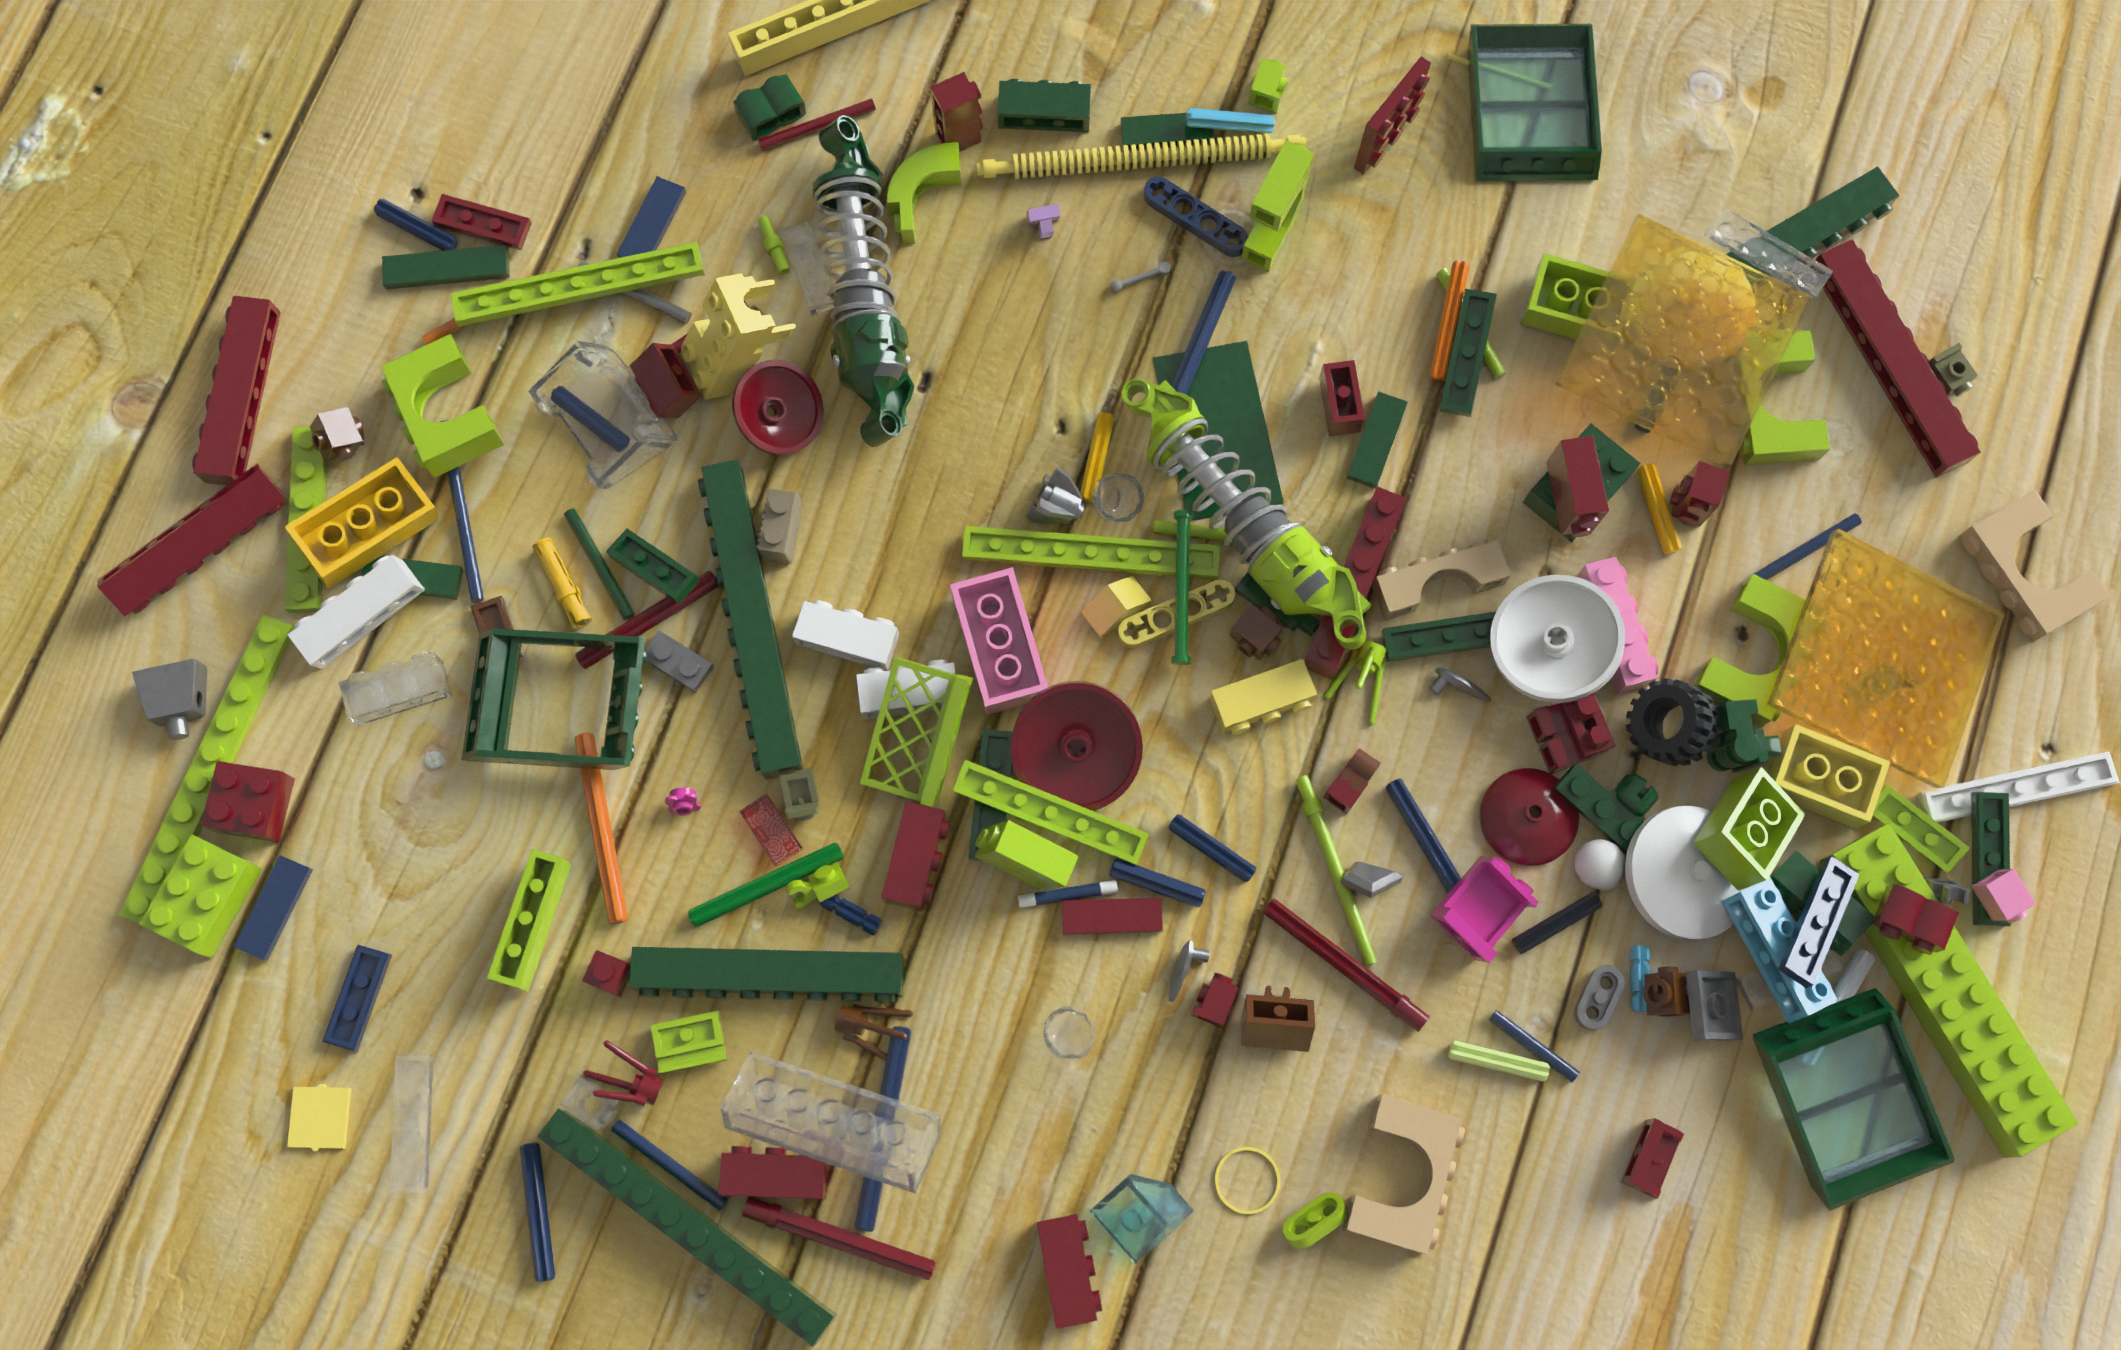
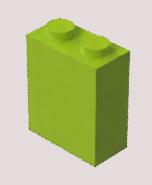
[975,820,1078,891]

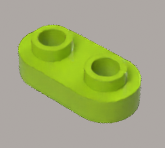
[1283,1192,1348,1249]

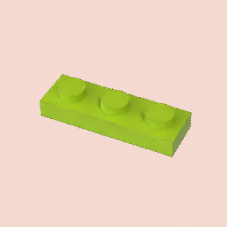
[1873,784,1970,873]

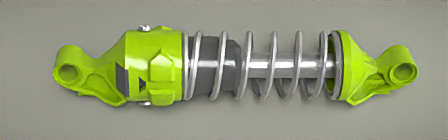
[1121,379,1371,650]

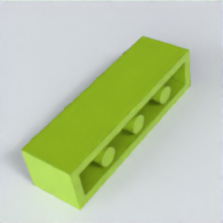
[487,849,572,992]

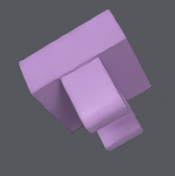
[1026,204,1060,239]

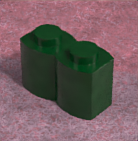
[733,74,806,141]

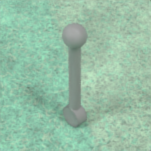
[1110,262,1171,292]

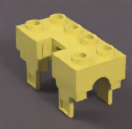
[681,273,796,400]

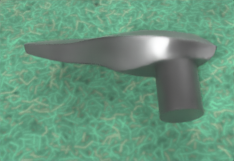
[1429,667,1491,702]
[1169,940,1209,1002]

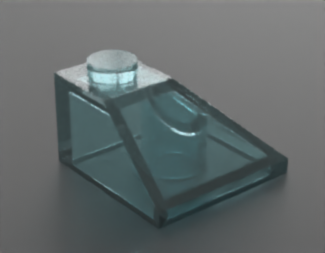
[1090,1174,1194,1264]

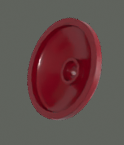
[732,360,824,455]
[1479,768,1579,866]

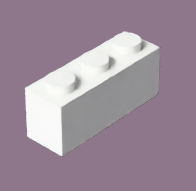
[792,600,899,671]
[856,660,956,720]

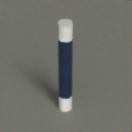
[1018,880,1118,908]

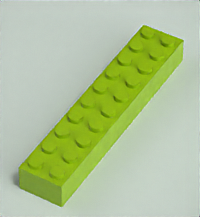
[1819,823,2079,1158]

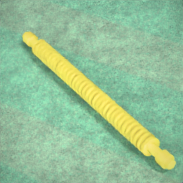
[977,134,1307,179]

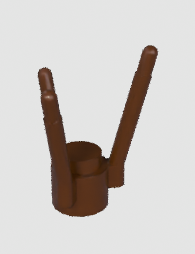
[834,1003,913,1061]

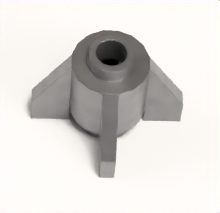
[1025,467,1085,524]

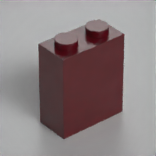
[1546,436,1609,538]

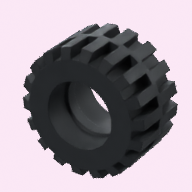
[1626,678,1721,766]

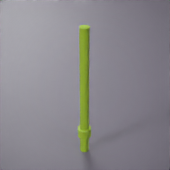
[1295,775,1377,966]

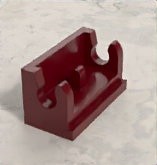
[1621,1118,1684,1199]

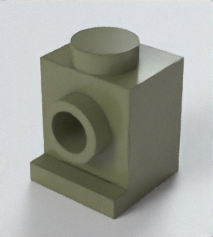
[1929,343,1978,397]

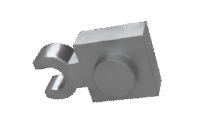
[1924,877,1970,904]

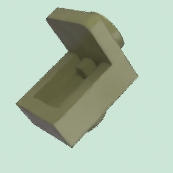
[780,767,820,821]

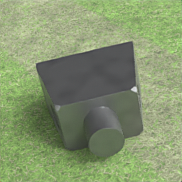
[132,659,207,740]

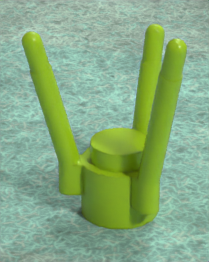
[1324,641,1387,726]

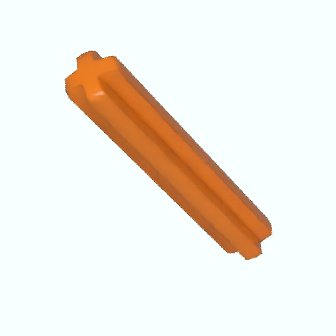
[1429,261,1469,382]

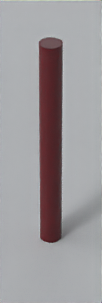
[758,98,876,151]

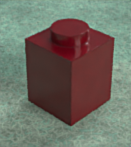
[582,950,631,998]

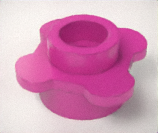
[665,787,701,816]

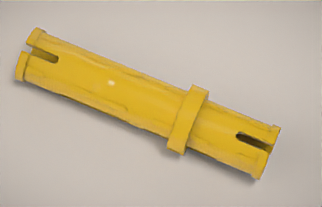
[532,537,592,629]

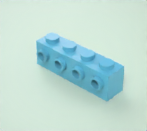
[1722,878,1838,1023]

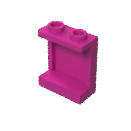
[1430,856,1539,963]

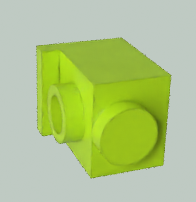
[1248,58,1288,113]

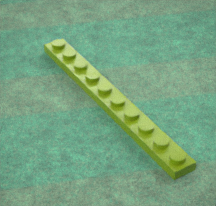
[118,615,295,923]

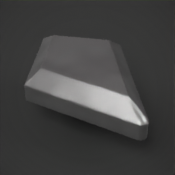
[1340,862,1403,898]

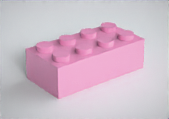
[950,567,1048,715]

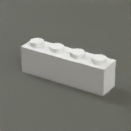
[288,555,425,669]

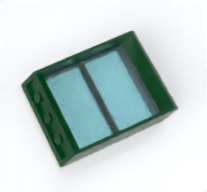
[1468,23,1602,181]
[1753,988,1954,1211]

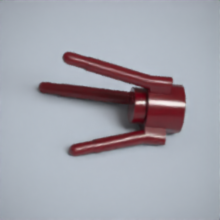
[583,1040,663,1106]

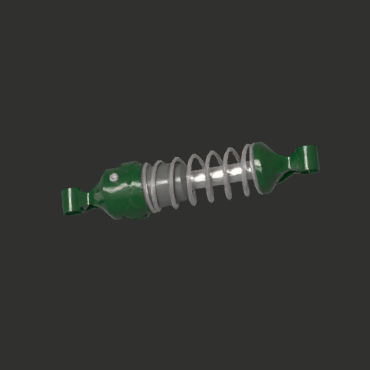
[812,115,915,447]

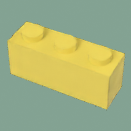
[1209,659,1317,735]

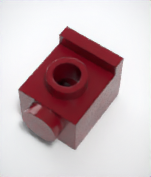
[1190,973,1238,1028]

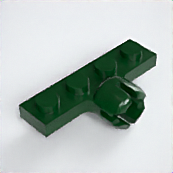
[1552,763,1658,855]

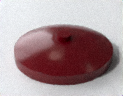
[1011,681,1143,811]

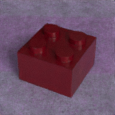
[200,761,295,842]

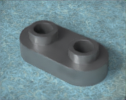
[1574,965,1625,1030]

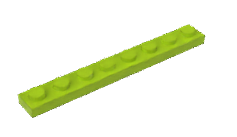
[450,242,705,327]
[962,526,1220,580]

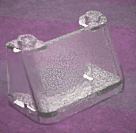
[528,341,677,489]

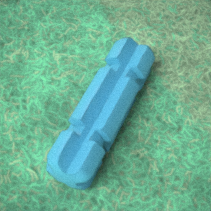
[1630,945,1651,1012]

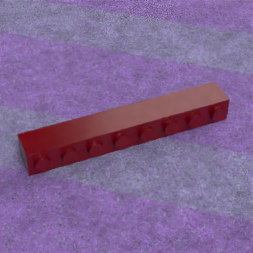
[1810,239,1981,478]

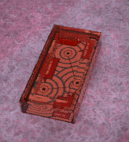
[739,793,803,867]

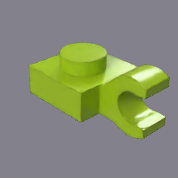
[786,861,850,909]

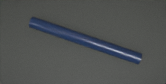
[1750,513,1862,580]
[611,1119,728,1211]

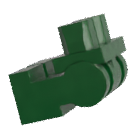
[1707,699,1782,773]

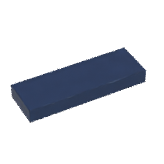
[617,176,686,258]
[234,855,313,961]
[322,944,392,1052]

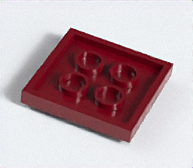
[1354,56,1431,175]

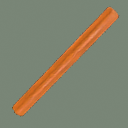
[575,732,628,924]

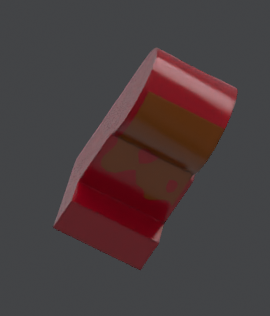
[1322,748,1381,815]

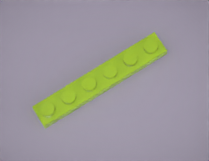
[285,427,327,613]
[952,760,1149,865]

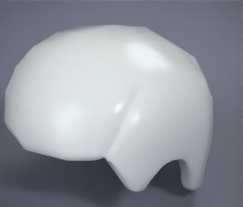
[1574,839,1626,892]

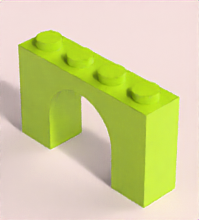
[1241,140,1314,272]
[1724,330,1830,465]
[381,334,504,478]
[1693,574,1824,728]

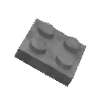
[1685,970,1743,1041]

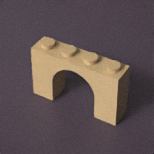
[1959,490,2111,642]
[1342,1094,1465,1255]

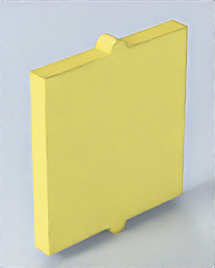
[287,1084,351,1152]

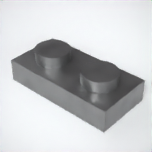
[645,631,714,693]

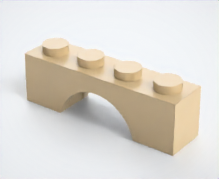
[1372,539,1511,621]

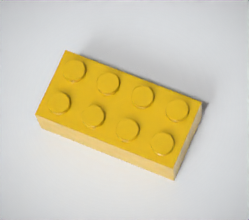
[285,457,438,589]

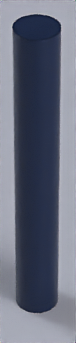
[1489,1010,1580,1082]

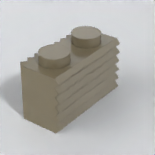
[756,489,803,565]

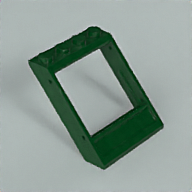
[461,628,646,770]

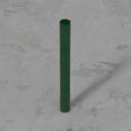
[564,508,635,621]

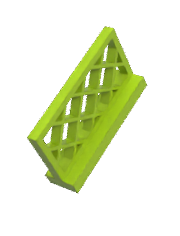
[860,657,973,807]

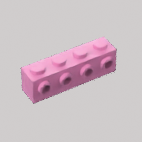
[1577,557,1658,695]

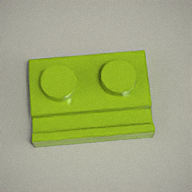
[651,1011,727,1074]

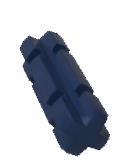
[819,894,882,935]

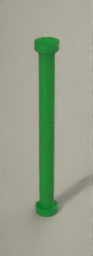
[1171,510,1193,665]

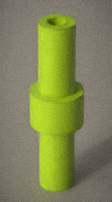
[757,216,790,275]

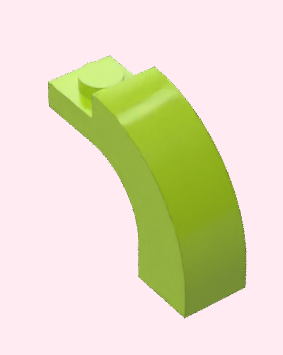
[887,142,961,244]

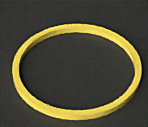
[1215,1147,1280,1214]

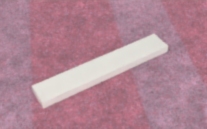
[1917,751,2120,823]

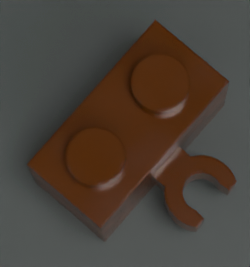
[1241,985,1315,1052]

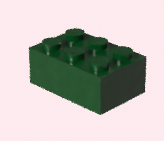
[1522,423,1641,543]

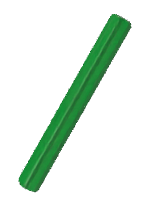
[688,843,844,927]

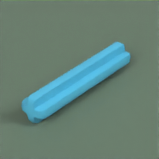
[1185,108,1275,133]

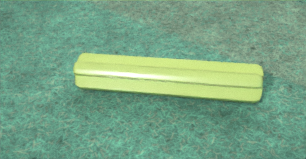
[1448,1041,1549,1081]

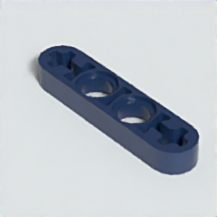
[1144,177,1248,257]

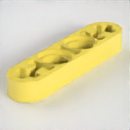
[1118,579,1235,649]

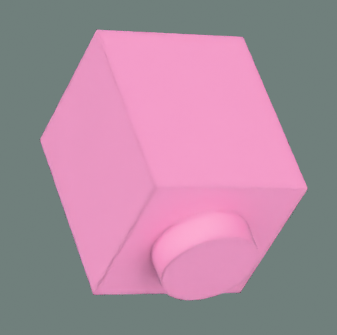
[1971,868,2036,923]

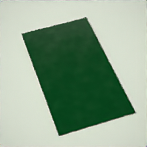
[1153,341,1284,521]

